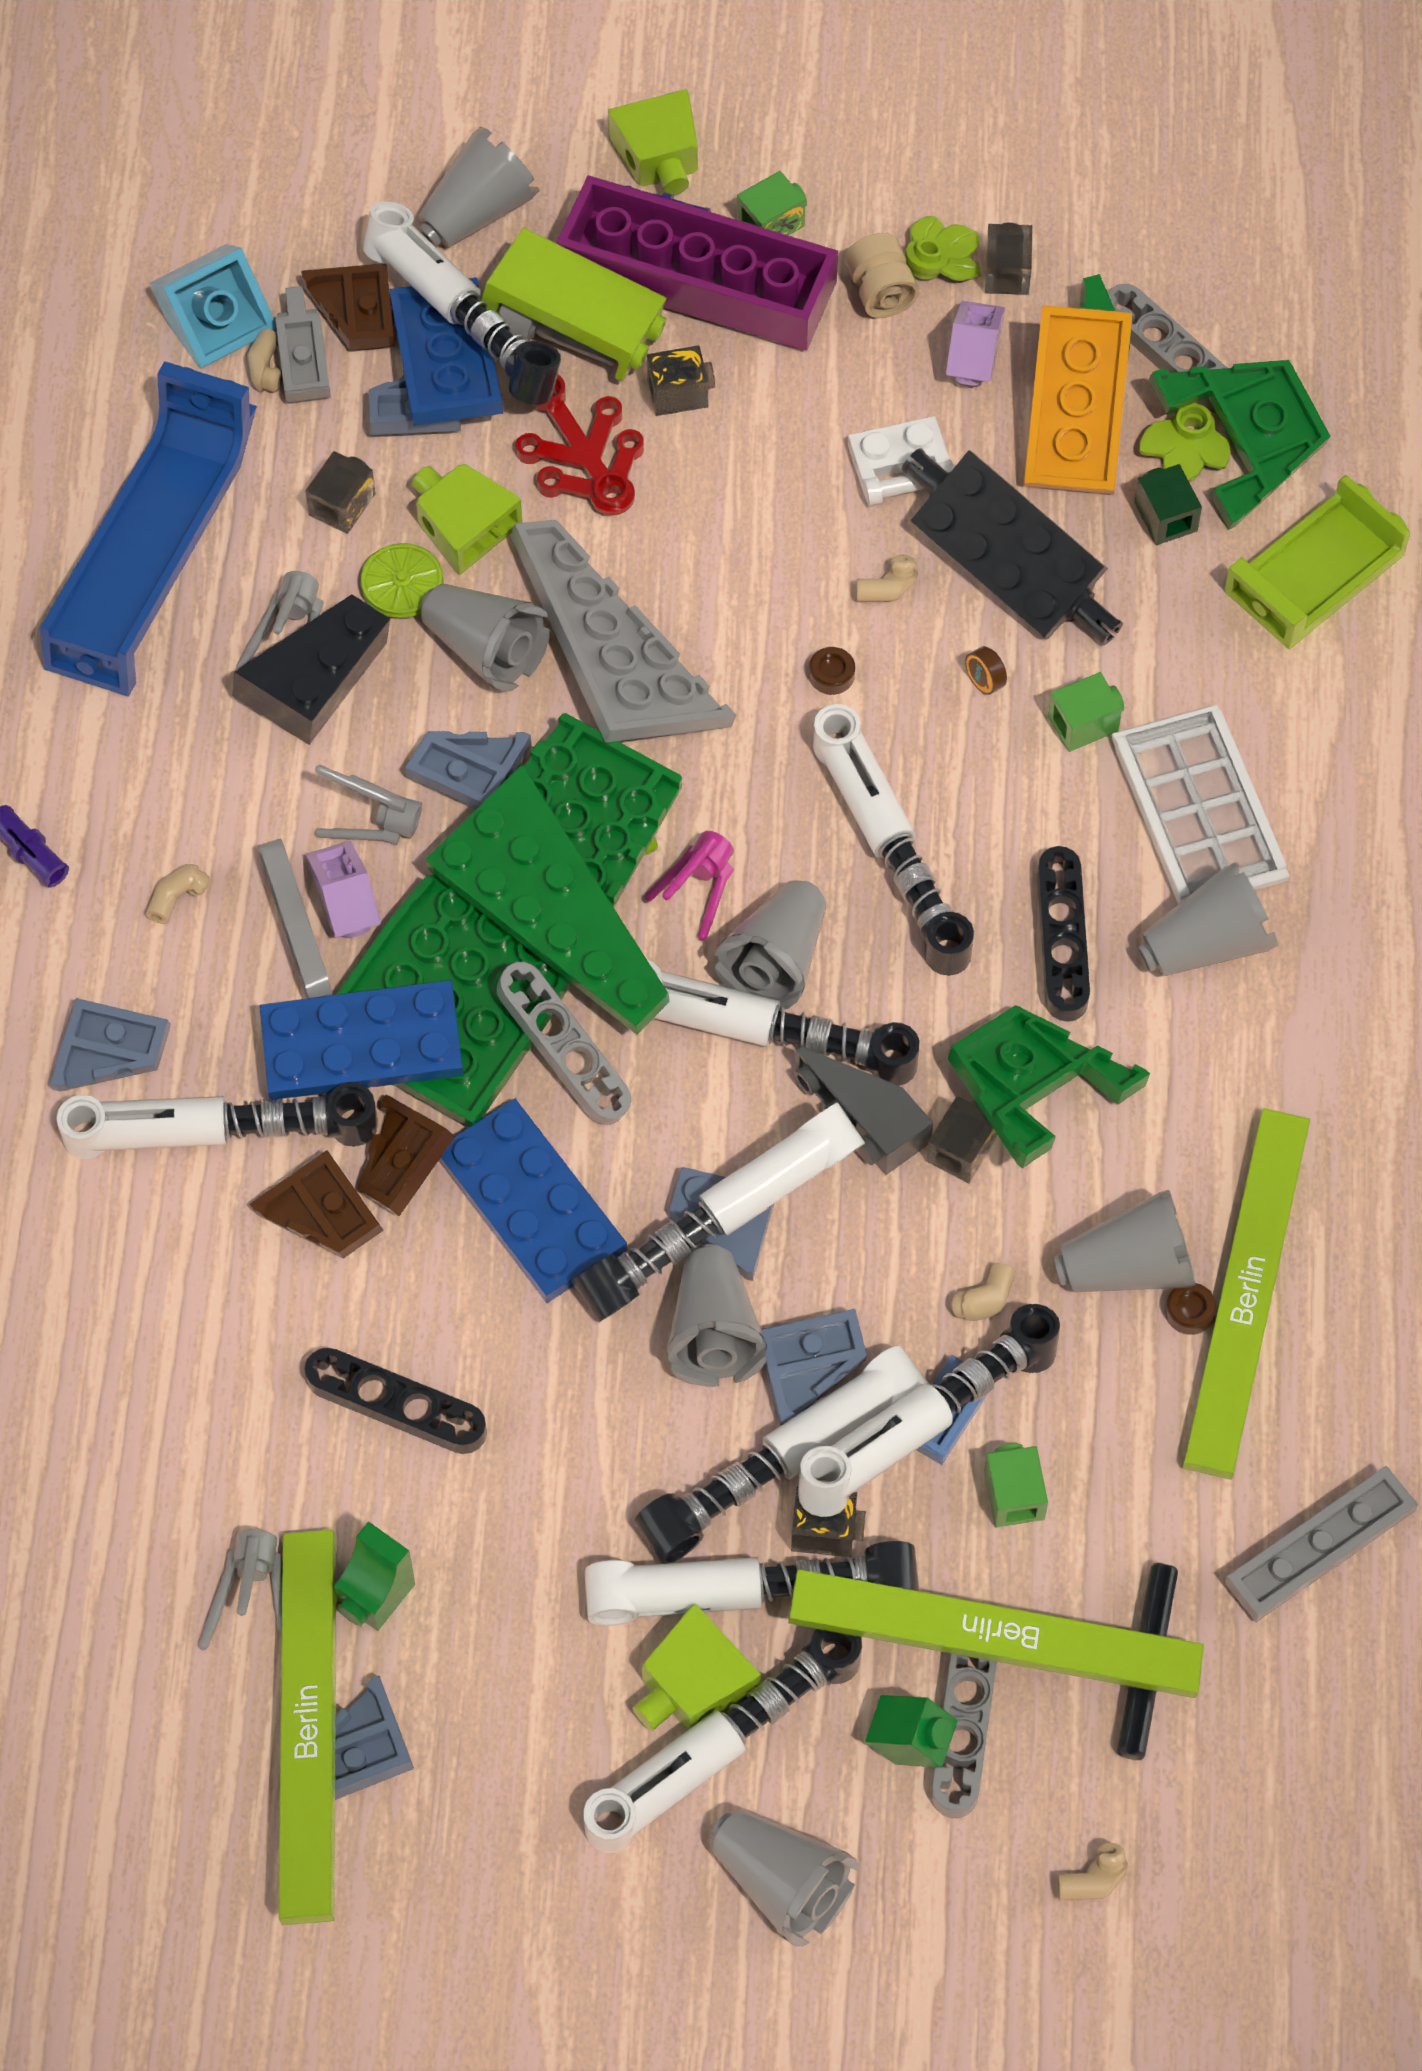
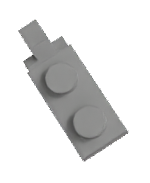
[275,286,331,403]

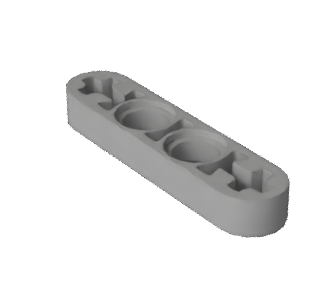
[1108,284,1227,413]
[258,838,333,999]
[497,962,631,1125]
[931,1653,997,1819]

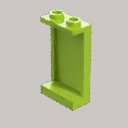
[481,227,667,382]
[1224,475,1410,650]

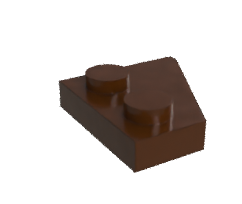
[301,263,395,350]
[358,1094,456,1216]
[250,1150,384,1259]

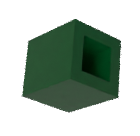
[1134,464,1202,546]

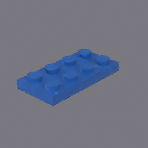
[389,277,503,426]
[259,980,464,1100]
[439,1098,628,1303]

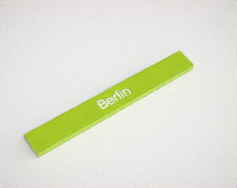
[1183,1108,1310,1480]
[279,1529,336,1926]
[788,1569,1204,1698]

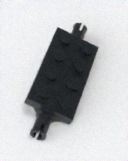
[902,448,1123,645]

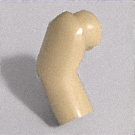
[248,329,283,392]
[857,554,918,602]
[146,864,209,924]
[952,1263,1016,1321]
[1058,1843,1128,1901]

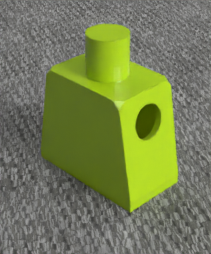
[608,89,698,195]
[412,464,523,575]
[632,1604,761,1731]

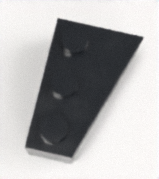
[232,594,390,745]

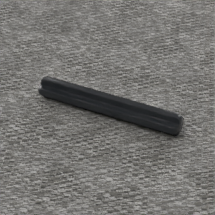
[1117,1563,1178,1760]

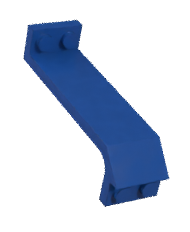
[40,361,257,697]

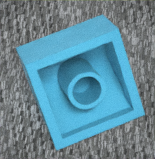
[149,244,277,368]

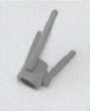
[237,571,324,669]
[315,765,423,845]
[198,1529,283,1650]

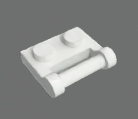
[848,416,954,506]

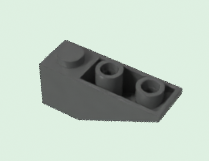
[794,1046,933,1175]

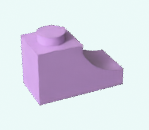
[946,301,1005,385]
[306,840,381,938]

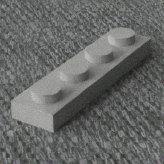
[1225,1466,1418,1622]

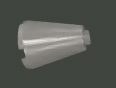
[418,126,540,248]
[421,584,550,691]
[1138,862,1278,977]
[715,880,826,1009]
[1054,1190,1196,1292]
[667,1244,767,1387]
[711,1809,859,1947]

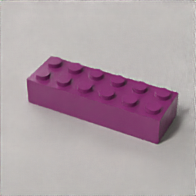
[556,175,838,351]

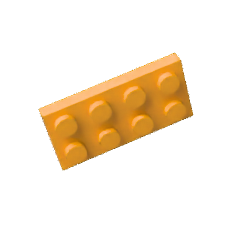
[1024,305,1133,494]

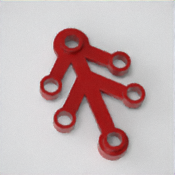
[516,375,644,515]

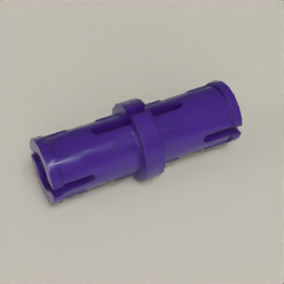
[0,805,69,888]

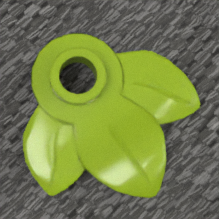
[905,216,982,281]
[1139,403,1231,482]

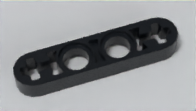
[1037,846,1090,1022]
[304,1348,487,1454]

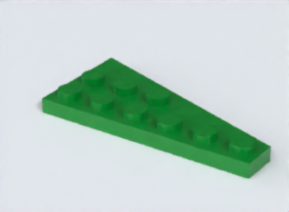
[425,765,670,1035]

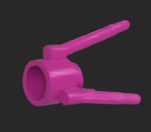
[645,830,734,941]

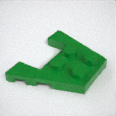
[1148,360,1331,530]
[947,1005,1150,1168]

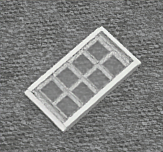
[1112,705,1290,904]

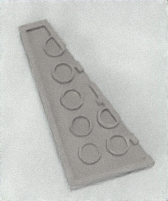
[511,520,736,743]

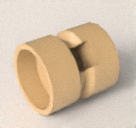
[845,233,919,318]

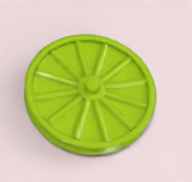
[361,543,444,618]

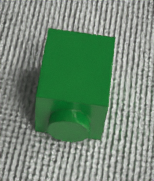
[865,1695,958,1768]

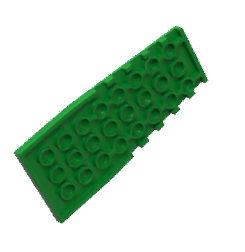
[336,713,682,1127]

